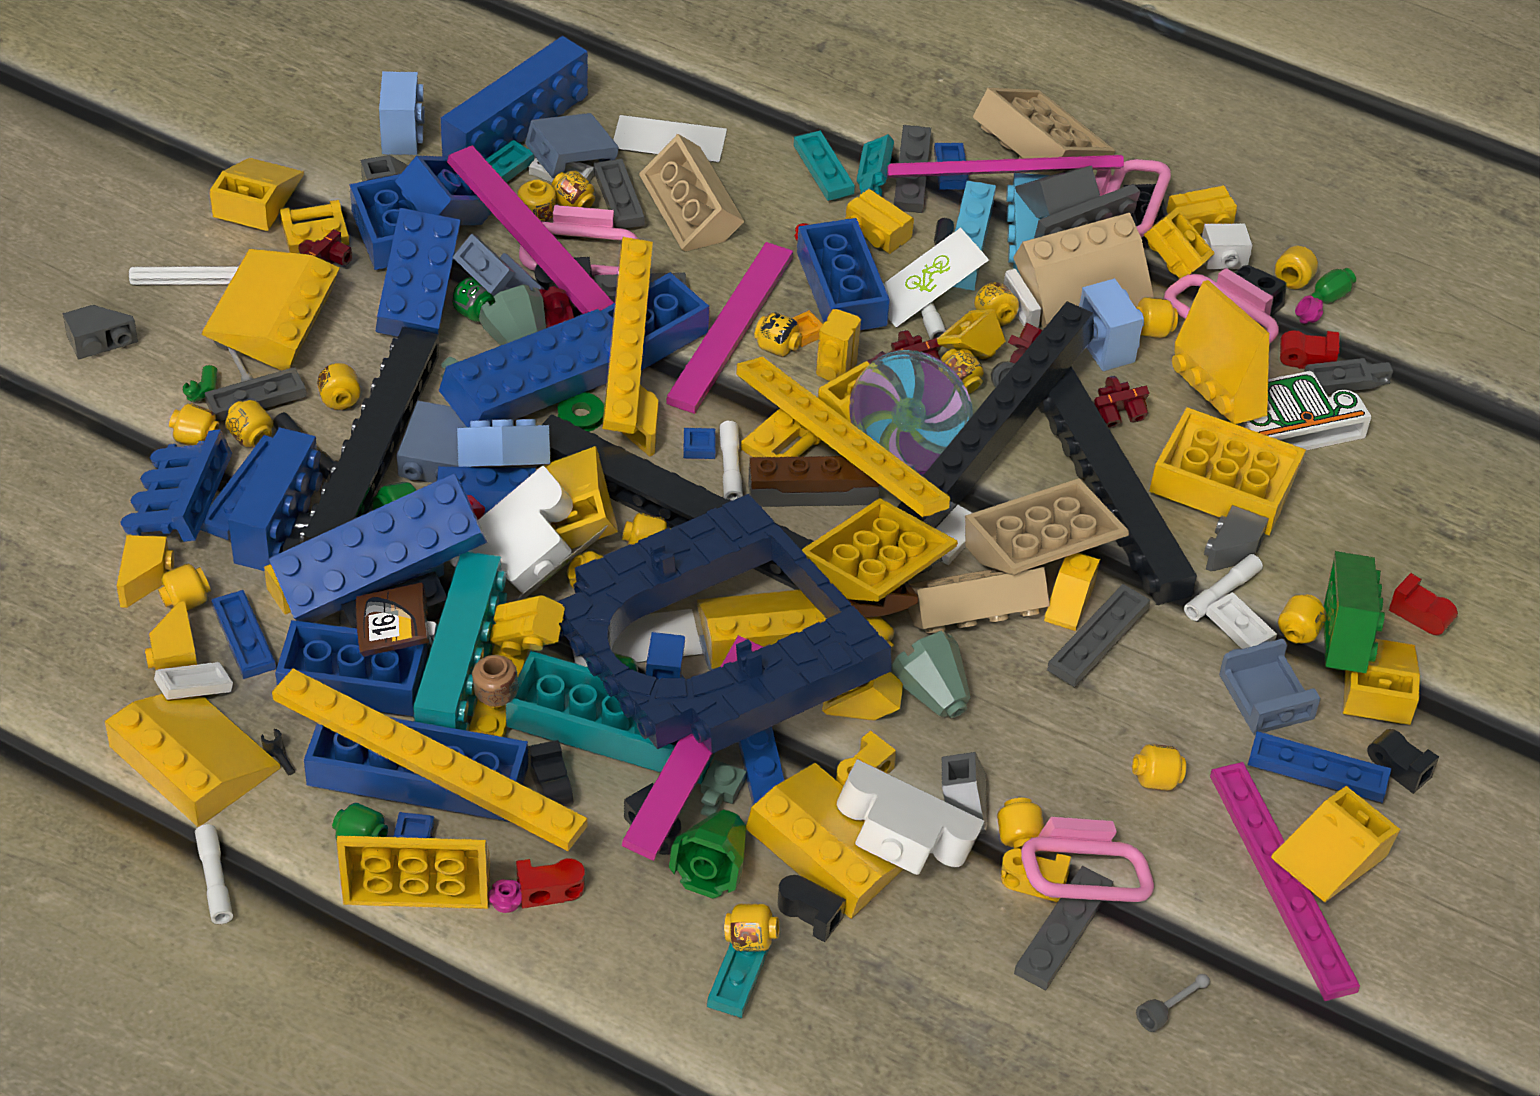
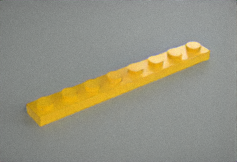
[602,237,653,434]

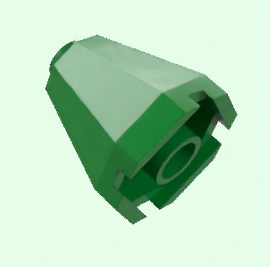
[669,809,746,899]

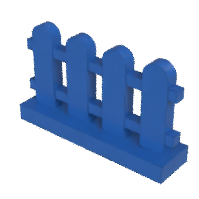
[120,429,233,542]

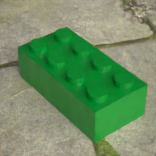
[1323,551,1385,673]

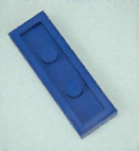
[211,590,276,679]

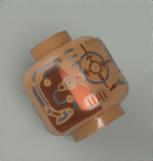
[472,655,519,707]

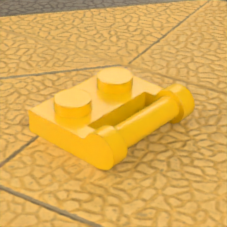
[279,200,349,253]
[741,408,822,457]

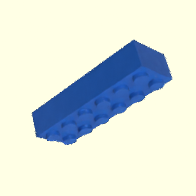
[441,36,588,160]
[439,309,612,428]
[269,473,488,623]
[304,717,528,822]

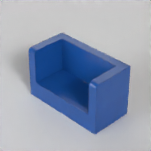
[646,632,685,679]

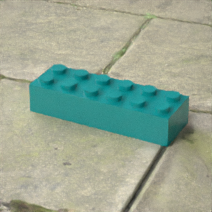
[413,552,507,731]
[506,651,715,784]

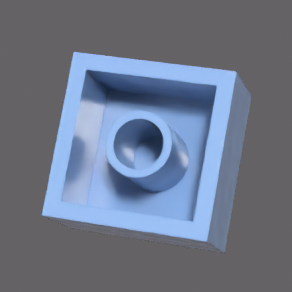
[379,71,425,155]
[1079,278,1144,371]
[457,419,550,467]

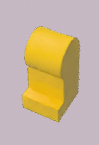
[836,730,896,786]
[1001,848,1071,902]

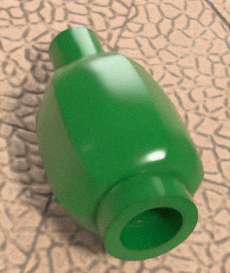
[1311,268,1356,303]

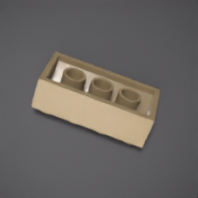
[639,134,745,252]
[907,566,1050,633]

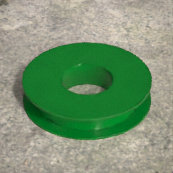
[558,392,604,432]

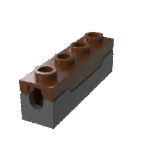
[748,456,880,507]

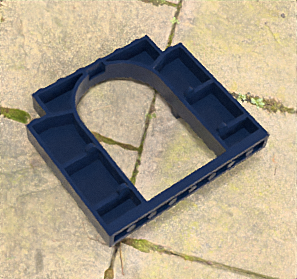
[557,494,892,754]

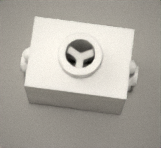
[1202,224,1252,269]

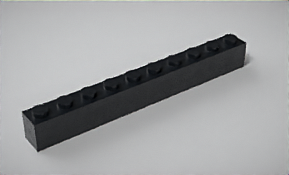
[897,301,1094,529]
[300,327,439,544]
[1038,366,1197,605]
[542,414,814,590]

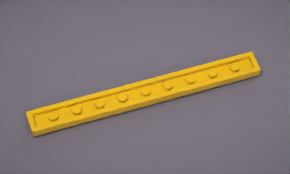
[736,356,950,517]
[272,668,587,851]

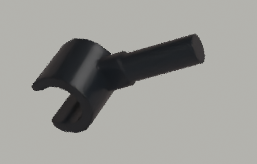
[261,729,295,776]

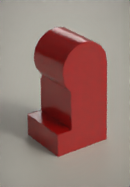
[1280,331,1339,369]
[1389,573,1458,635]
[516,858,585,909]

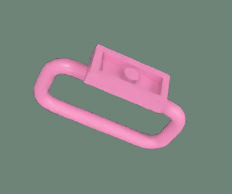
[1095,159,1171,237]
[519,205,638,277]
[1164,268,1279,344]
[1021,817,1154,902]

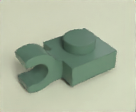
[701,760,747,816]

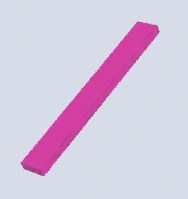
[447,145,614,314]
[887,155,1124,178]
[666,242,793,414]
[621,635,763,861]
[1210,762,1360,1001]

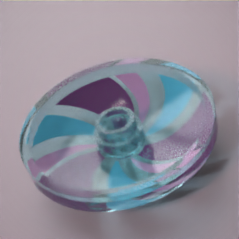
[849,350,973,475]

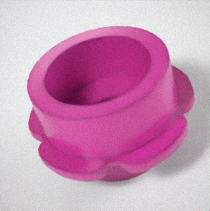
[1295,295,1323,324]
[488,879,522,913]

